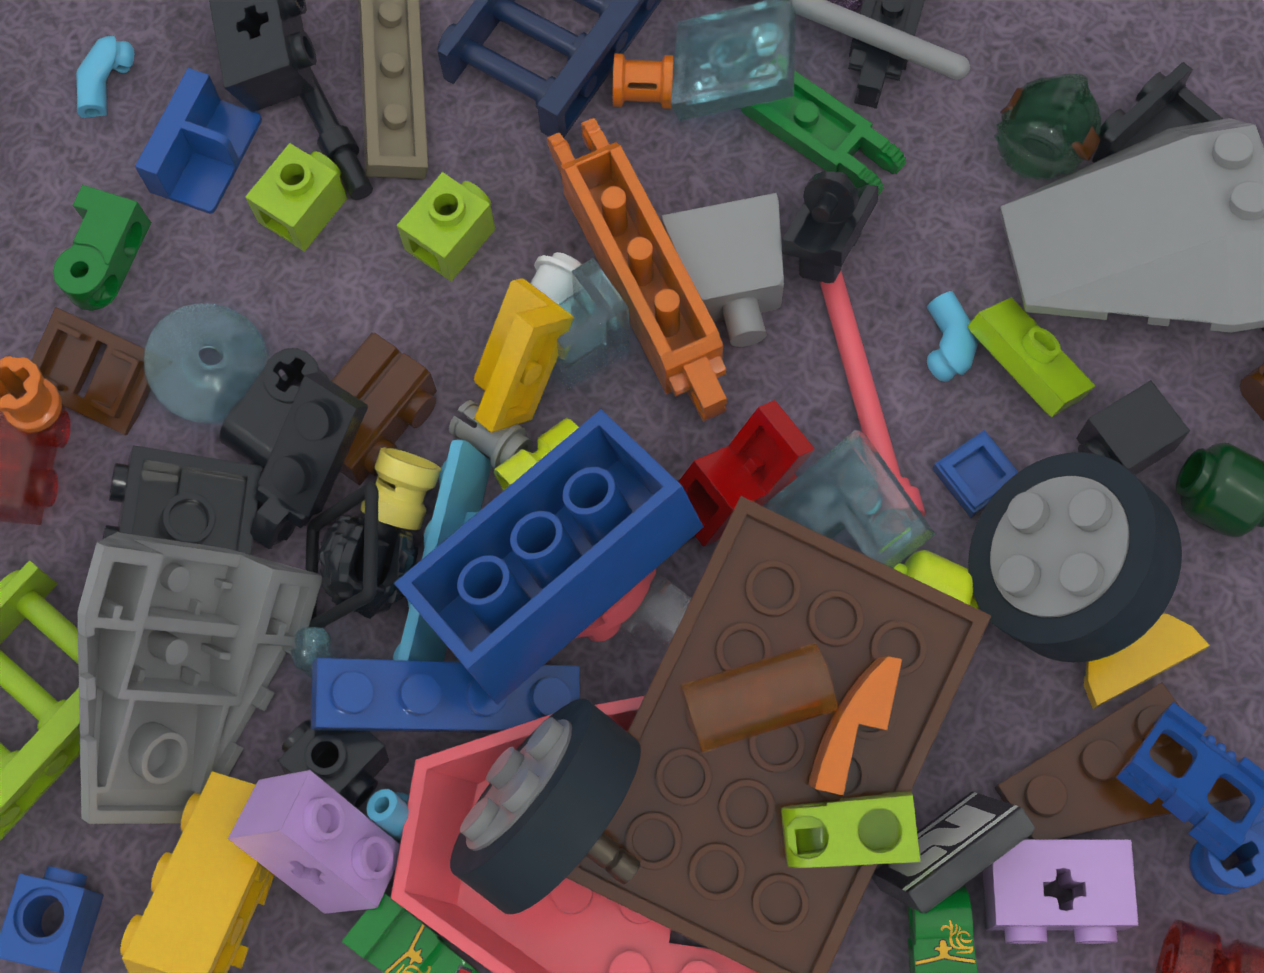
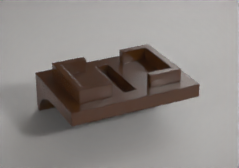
[31,307,172,435]

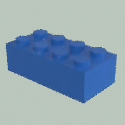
[394,409,704,705]

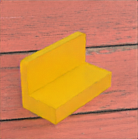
[474,278,574,433]

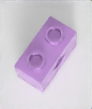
[228,770,400,914]
[983,840,1138,944]

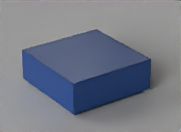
[932,430,1018,518]

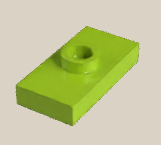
[967,297,1095,417]

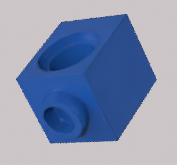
[0,866,104,973]

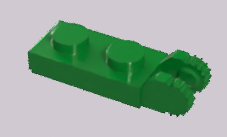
[741,61,906,195]

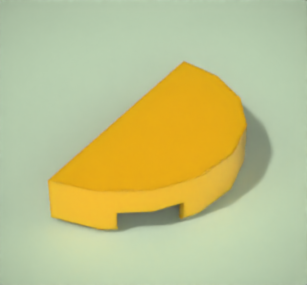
[1084,613,1210,709]

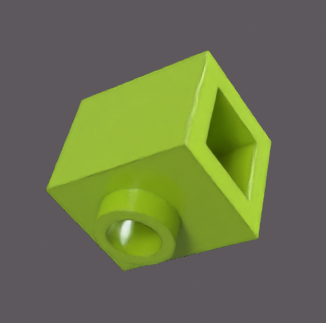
[245,143,348,252]
[397,172,496,282]

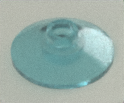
[143,303,270,423]

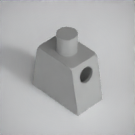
[662,193,784,347]

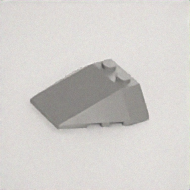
[1000,118,1264,333]
[77,532,322,824]

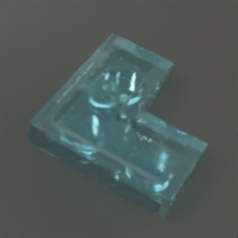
[763,430,935,568]

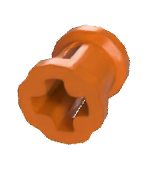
[613,53,674,109]
[0,356,62,433]

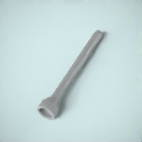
[732,0,970,80]

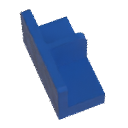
[135,68,262,214]

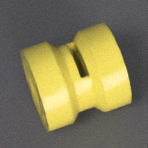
[360,447,441,530]

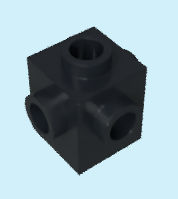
[277,720,389,809]

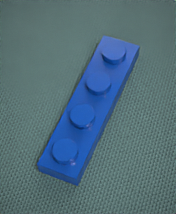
[311,658,580,733]

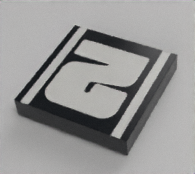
[871,792,1035,913]

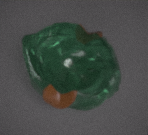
[994,74,1102,180]

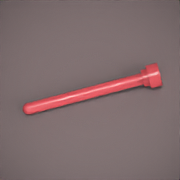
[819,271,926,530]

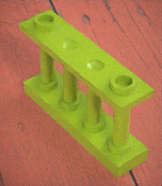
[0,560,80,841]

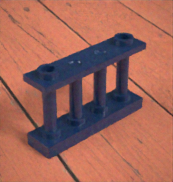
[437,0,662,138]

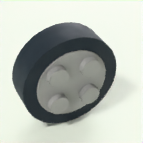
[968,452,1182,663]
[450,699,641,915]

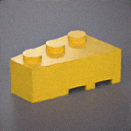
[120,771,274,973]

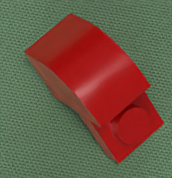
[678,400,815,547]

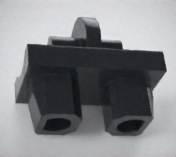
[782,171,878,283]

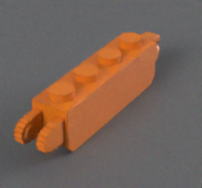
[547,118,727,422]

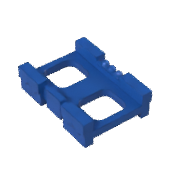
[1116,702,1264,861]

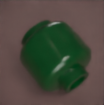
[1176,443,1264,537]

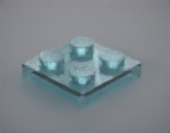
[671,0,796,121]

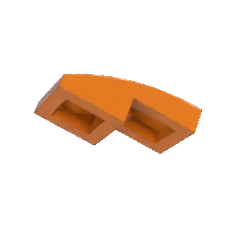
[808,656,902,795]

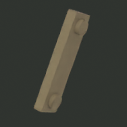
[358,0,428,179]

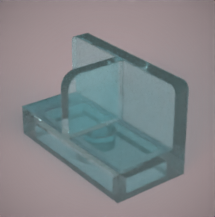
[557,258,630,391]

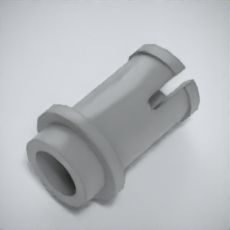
[449,400,532,469]

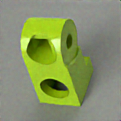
[781,791,921,868]

